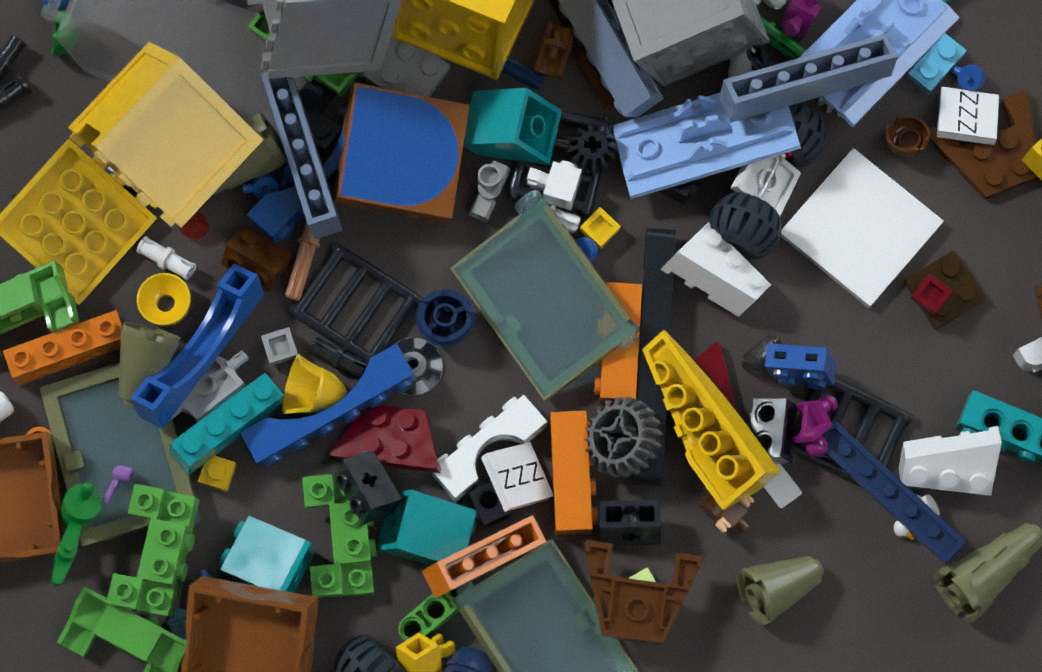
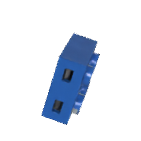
[765,343,837,389]

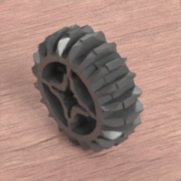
[584,397,663,478]

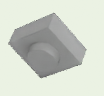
[261,327,298,366]

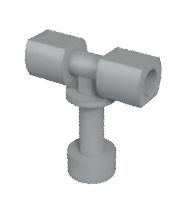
[469,161,511,222]

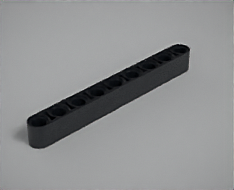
[632,228,676,486]

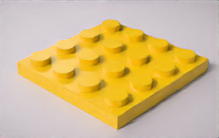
[0,139,157,305]

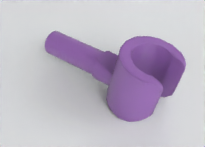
[102,465,134,504]

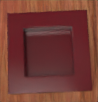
[910,273,953,316]

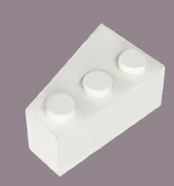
[661,222,771,317]
[899,426,1002,496]

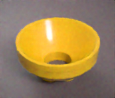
[137,273,191,326]

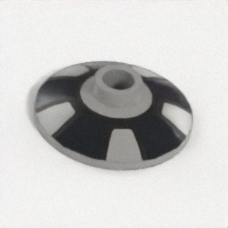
[395,338,443,396]

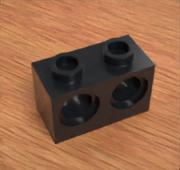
[749,398,798,464]

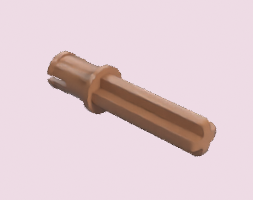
[285,220,320,301]

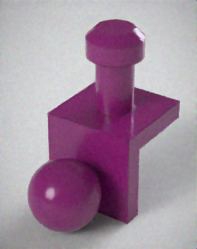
[779,0,823,40]
[792,394,838,457]

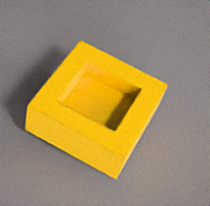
[580,207,621,250]
[198,456,237,492]

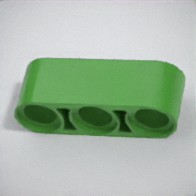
[399,581,472,642]

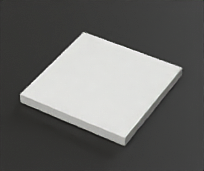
[781,148,944,308]

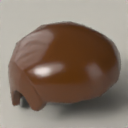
[886,116,931,159]

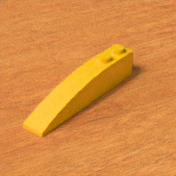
[642,330,781,510]

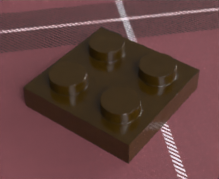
[904,250,986,331]

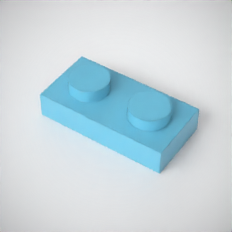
[907,32,967,95]

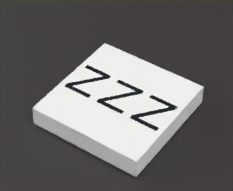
[937,87,999,145]
[481,442,554,512]

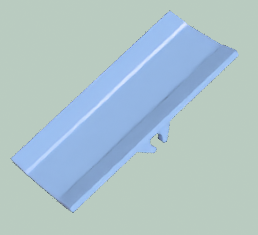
[799,0,959,128]
[613,93,801,199]

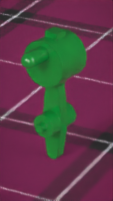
[51,481,102,587]

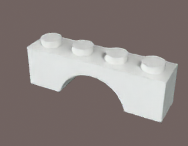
[432,395,547,503]

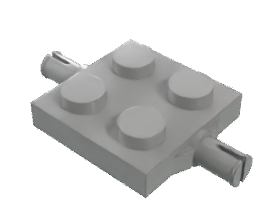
[169,350,249,423]

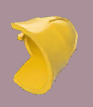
[282,354,347,414]

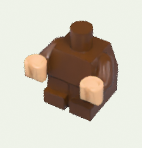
[698,493,754,533]

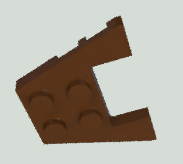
[929,89,1038,200]
[585,540,704,645]

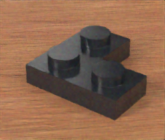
[299,79,343,153]

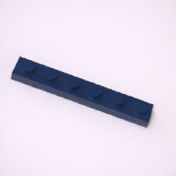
[821,420,967,565]

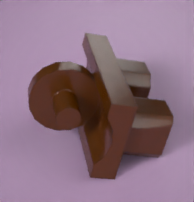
[534,22,575,80]

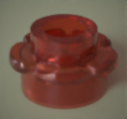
[180,212,209,240]

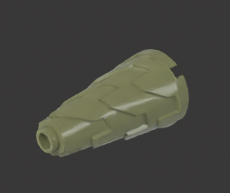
[212,112,288,196]
[933,523,1042,622]

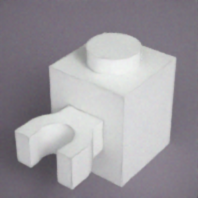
[527,161,582,210]

